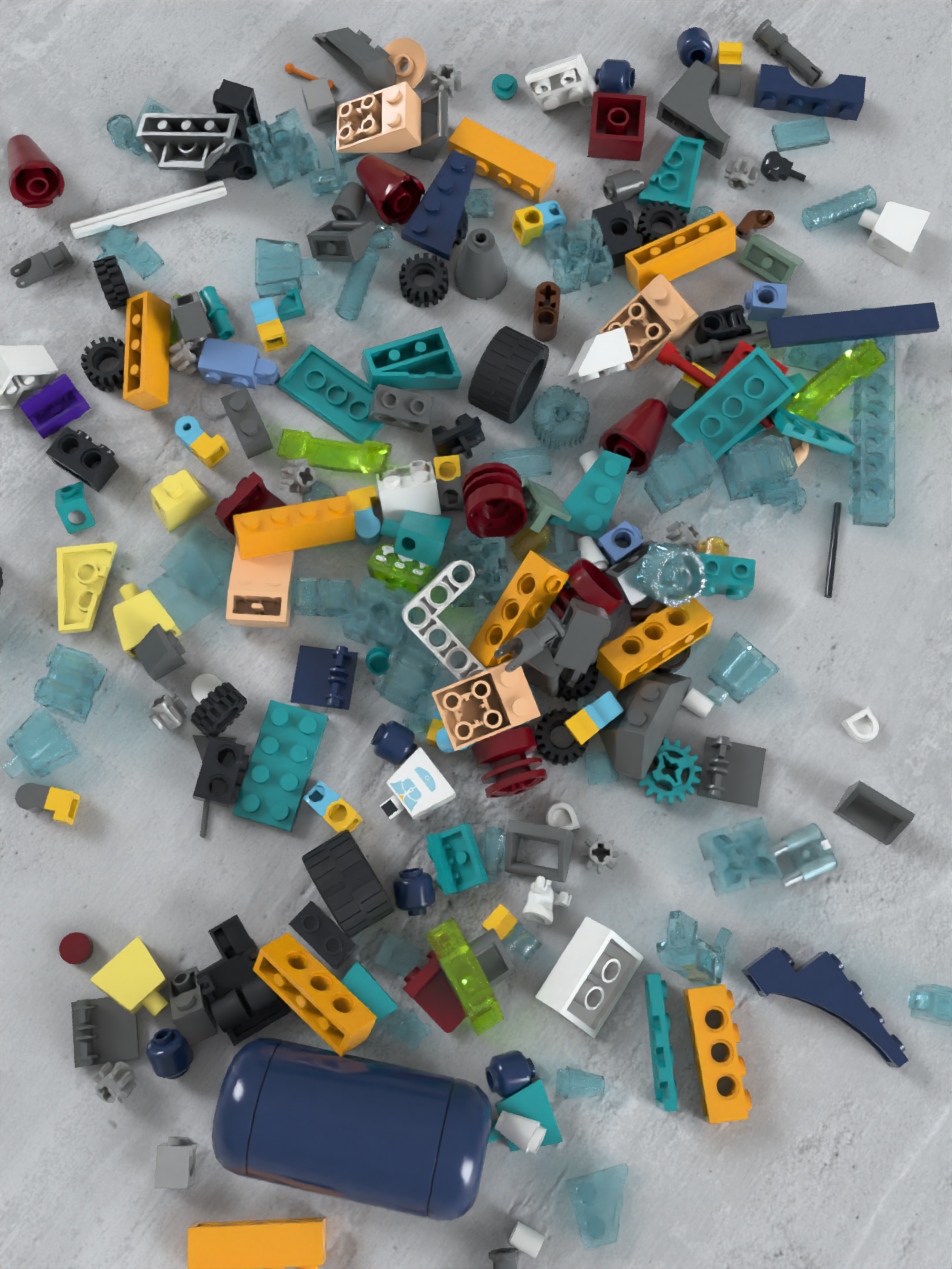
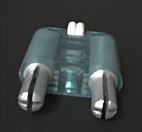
[766,822,838,888]

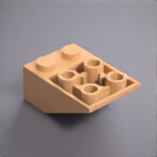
[336,81,421,153]
[599,273,701,371]
[226,543,295,629]
[431,659,541,751]

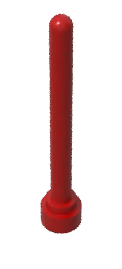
[655,341,775,429]

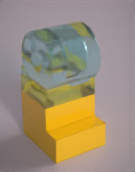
[481,903,542,964]

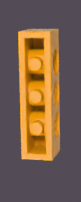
[468,550,570,669]
[596,593,713,691]
[253,933,377,1057]
[683,984,752,1124]

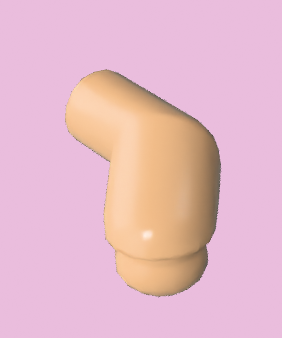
[781,438,810,474]

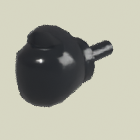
[760,151,806,182]

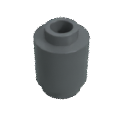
[603,169,644,203]
[331,182,366,220]

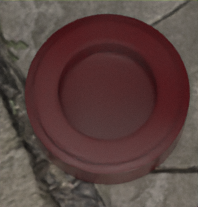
[59,932,94,965]

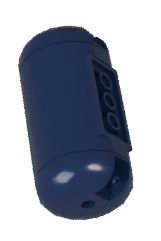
[212,1038,492,1221]

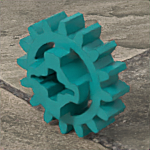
[637,738,702,805]

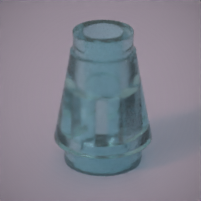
[556,1066,605,1100]

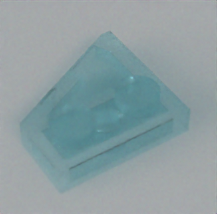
[565,1163,628,1251]

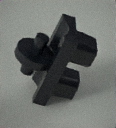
[431,413,485,460]

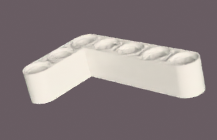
[402,560,486,681]

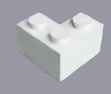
[0,345,58,409]

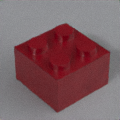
[587,92,647,161]

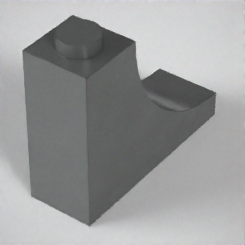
[656,60,731,160]

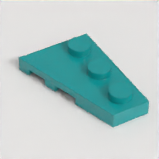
[637,135,705,214]

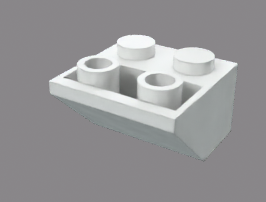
[525,53,592,112]
[567,327,633,384]
[375,460,441,522]

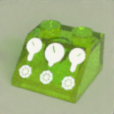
[367,543,437,598]

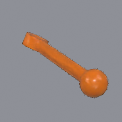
[285,63,334,91]

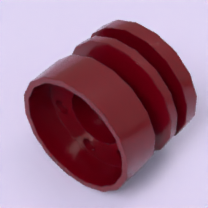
[462,462,527,541]
[550,558,624,620]
[471,727,548,798]

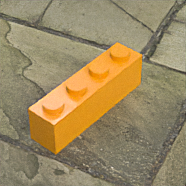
[448,117,556,204]
[625,210,736,293]
[123,291,171,411]
[233,495,355,560]
[188,1217,326,1269]

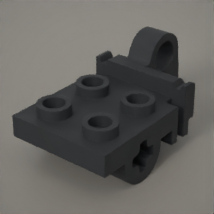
[195,914,291,1046]

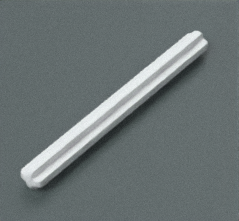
[70,180,227,239]

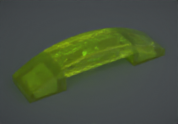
[785,339,887,422]
[277,429,393,474]
[425,917,504,1036]

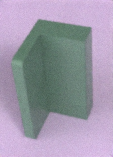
[737,233,804,284]
[522,478,572,533]

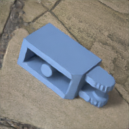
[197,338,281,389]

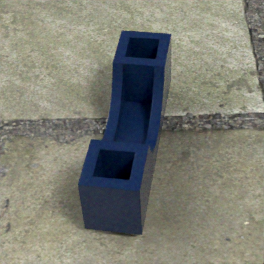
[753,64,866,121]

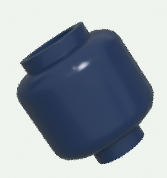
[676,27,713,68]
[595,59,635,94]
[371,720,418,765]
[392,868,435,916]
[146,1028,194,1079]
[485,1050,535,1098]

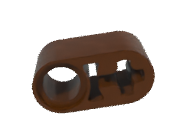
[533,281,561,342]

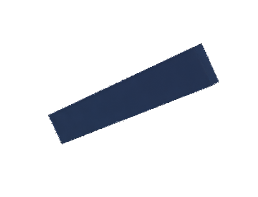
[766,302,940,349]

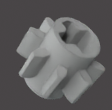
[431,64,462,98]
[724,155,759,190]
[169,338,202,375]
[280,458,316,493]
[664,521,700,557]
[148,693,187,730]
[580,834,620,874]
[94,1061,137,1103]

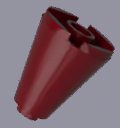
[7,134,65,208]
[356,155,425,226]
[598,398,668,475]

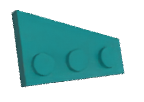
[769,406,855,455]
[548,450,631,540]

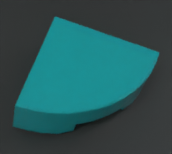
[278,287,306,322]

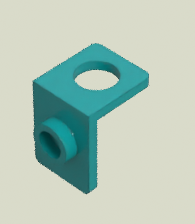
[55,482,95,534]

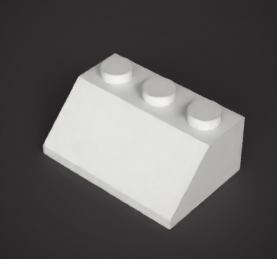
[535,916,644,1038]

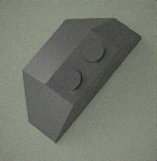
[312,27,396,92]
[136,113,239,171]
[598,673,692,780]

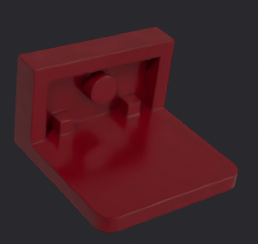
[214,471,287,536]
[402,942,491,1033]

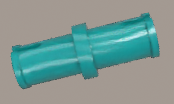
[199,286,235,340]

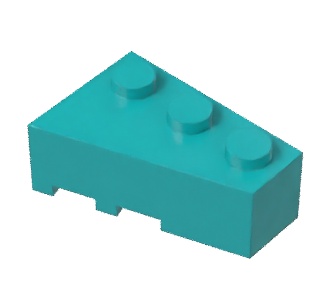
[361,326,462,389]

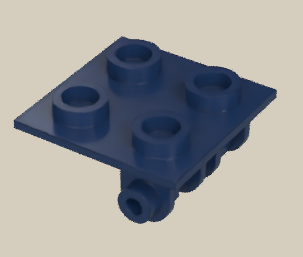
[290,645,358,710]

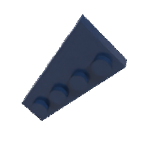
[401,150,476,261]

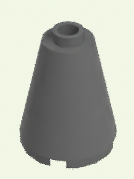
[454,228,508,300]

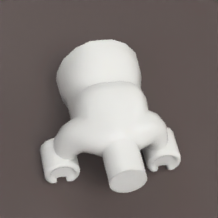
[522,876,572,925]

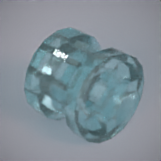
[107,114,138,150]
[302,480,338,503]

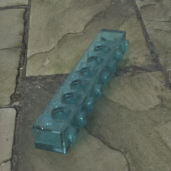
[848,307,895,527]

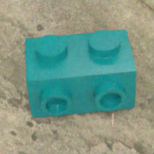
[689,553,756,600]
[426,823,489,895]

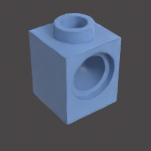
[743,282,787,322]
[597,520,644,567]

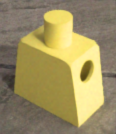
[150,469,215,532]
[113,583,182,659]
[90,936,169,1018]

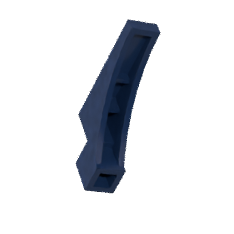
[741,947,909,1068]

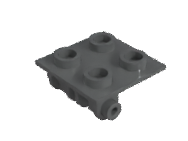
[697,736,766,808]
[71,997,140,1068]

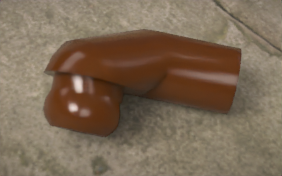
[736,210,775,238]
[630,592,670,622]

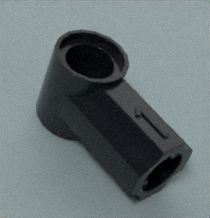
[204,143,257,183]

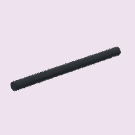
[824,502,842,598]

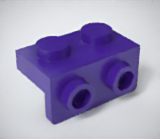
[18,374,91,439]

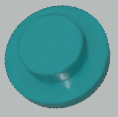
[492,74,518,100]
[365,646,395,675]

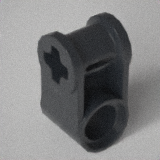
[695,305,752,344]

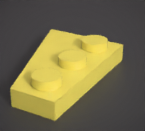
[56,542,117,634]

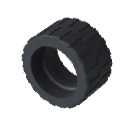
[468,326,549,424]
[302,830,395,938]

